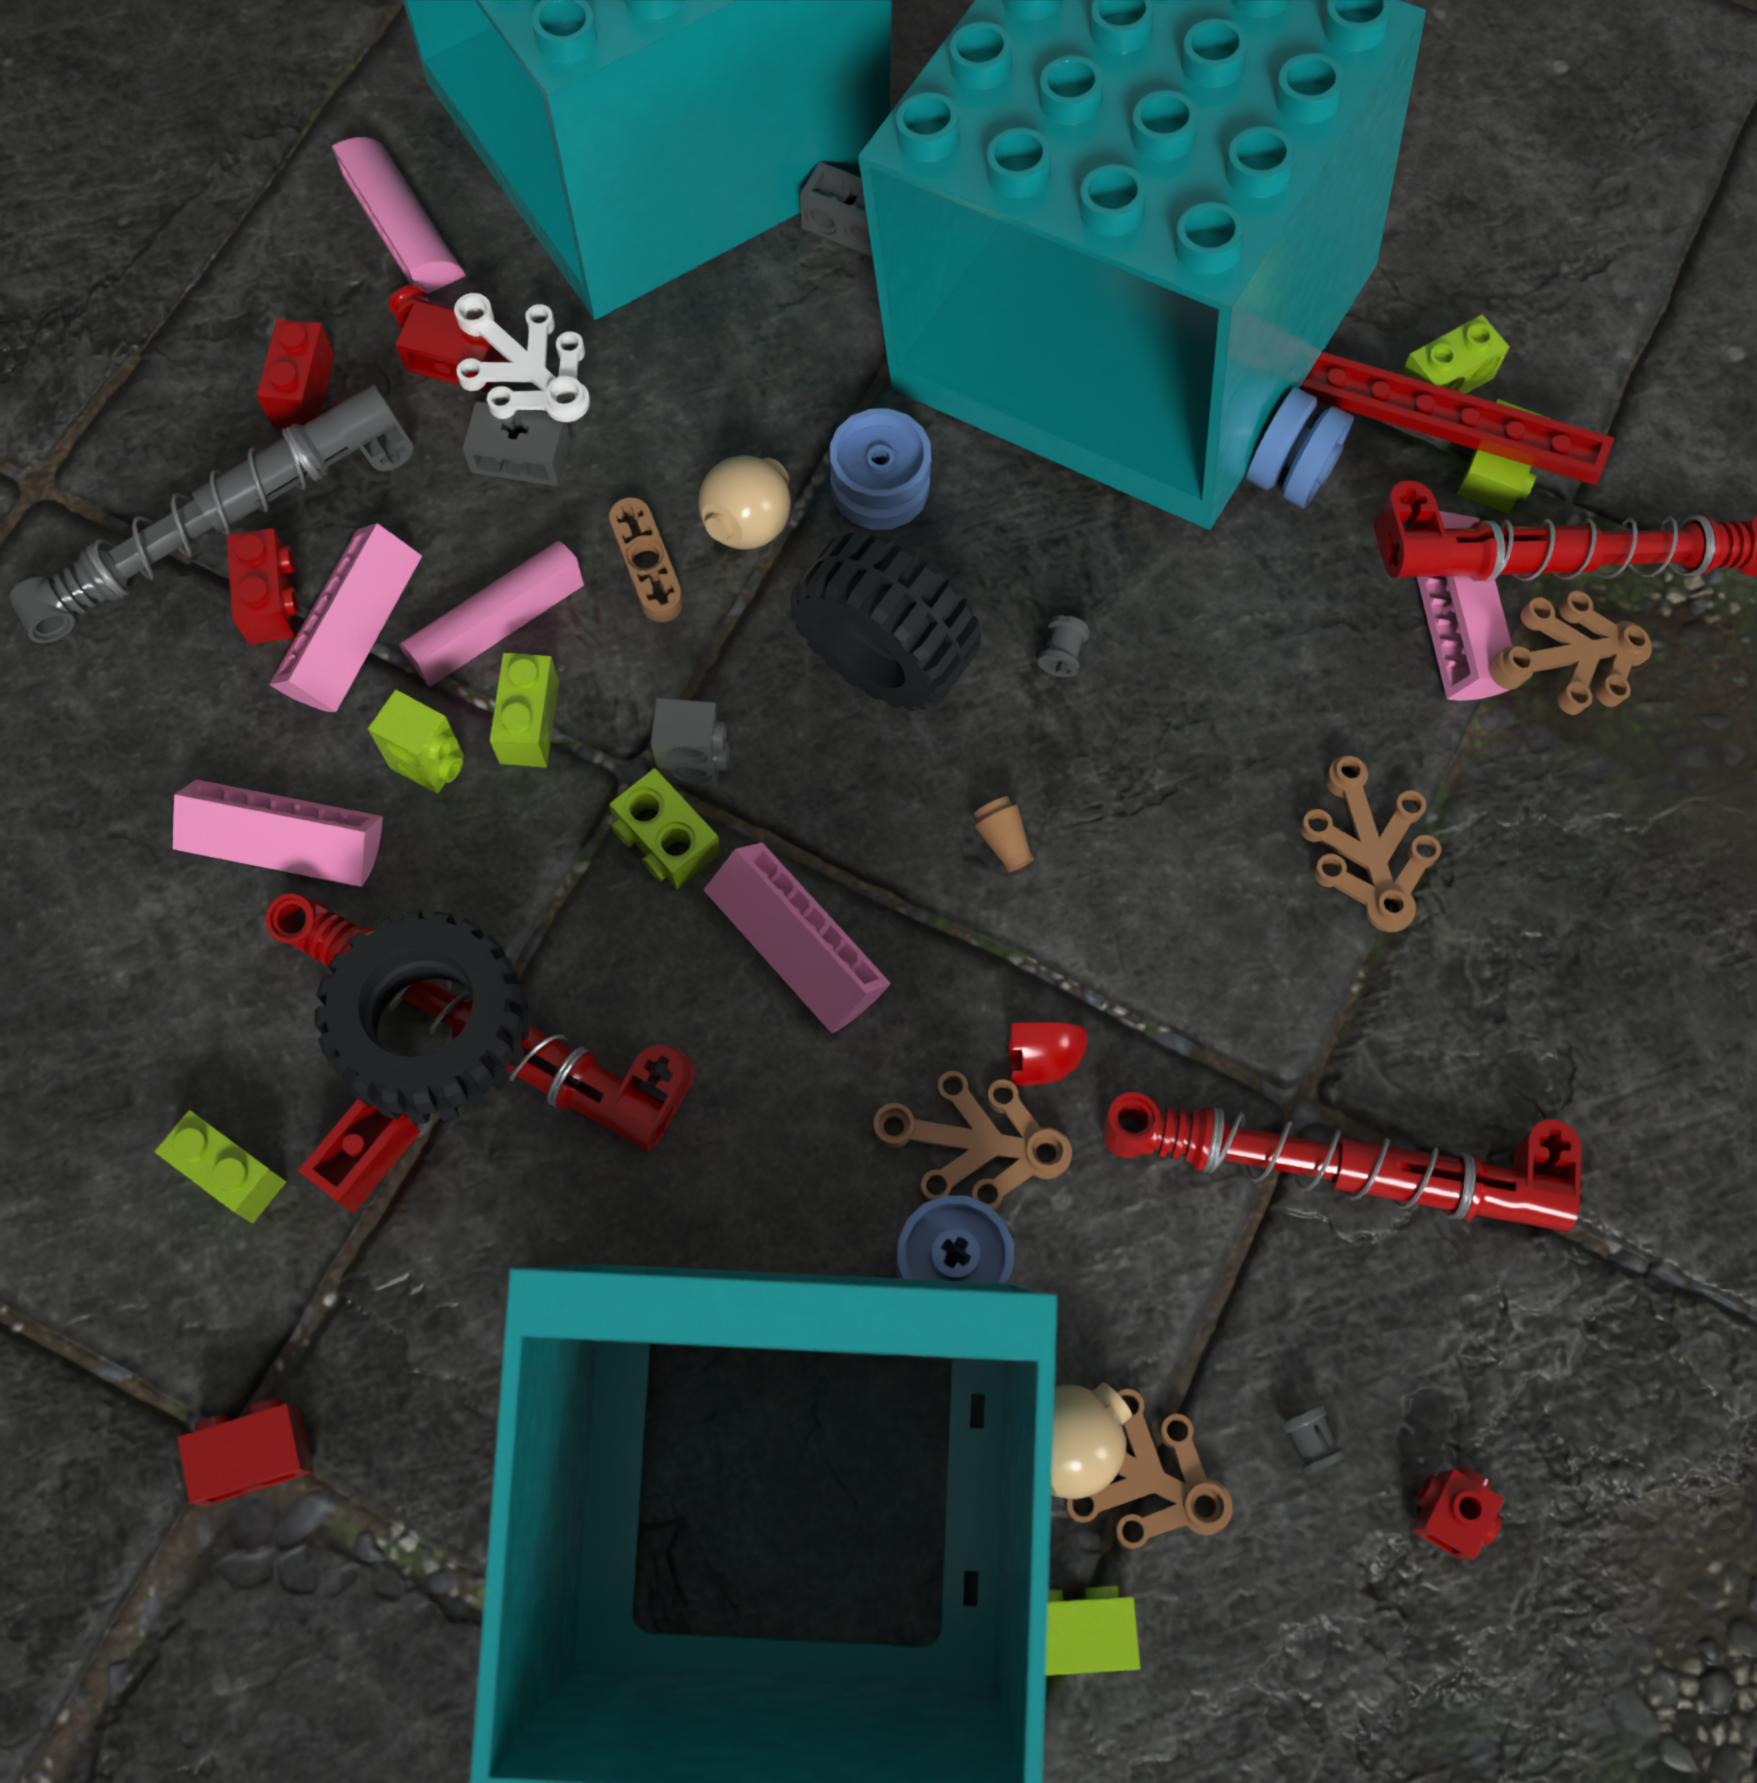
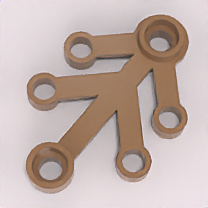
[1489,590,1652,715]
[1300,755,1441,932]
[873,1071,1072,1211]
[1065,1389,1233,1549]

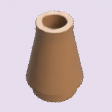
[973,796,1034,873]

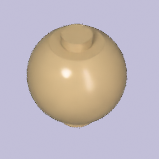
[698,455,791,549]
[1051,1382,1132,1499]

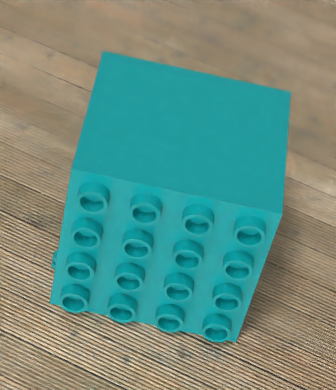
[403,0,892,320]
[858,0,1426,530]
[470,1264,1057,1783]

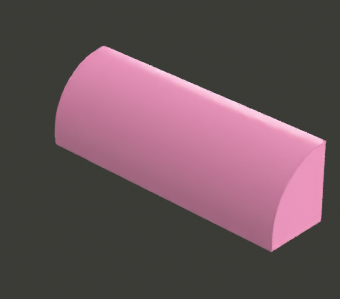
[332,137,466,294]
[1417,511,1512,701]
[269,523,422,712]
[400,541,584,688]
[173,779,383,887]
[704,842,891,1033]

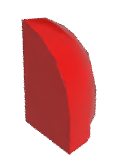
[1008,1022,1088,1086]

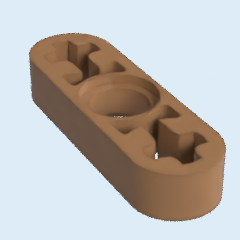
[609,498,683,622]

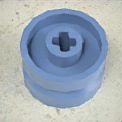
[1246,387,1354,510]
[830,408,931,530]
[896,1195,1014,1284]

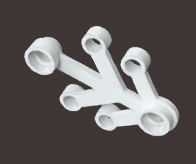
[454,293,590,422]

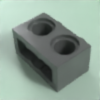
[800,161,872,256]
[651,698,730,787]

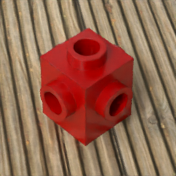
[1411,1467,1504,1560]

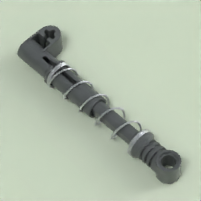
[9,383,414,643]

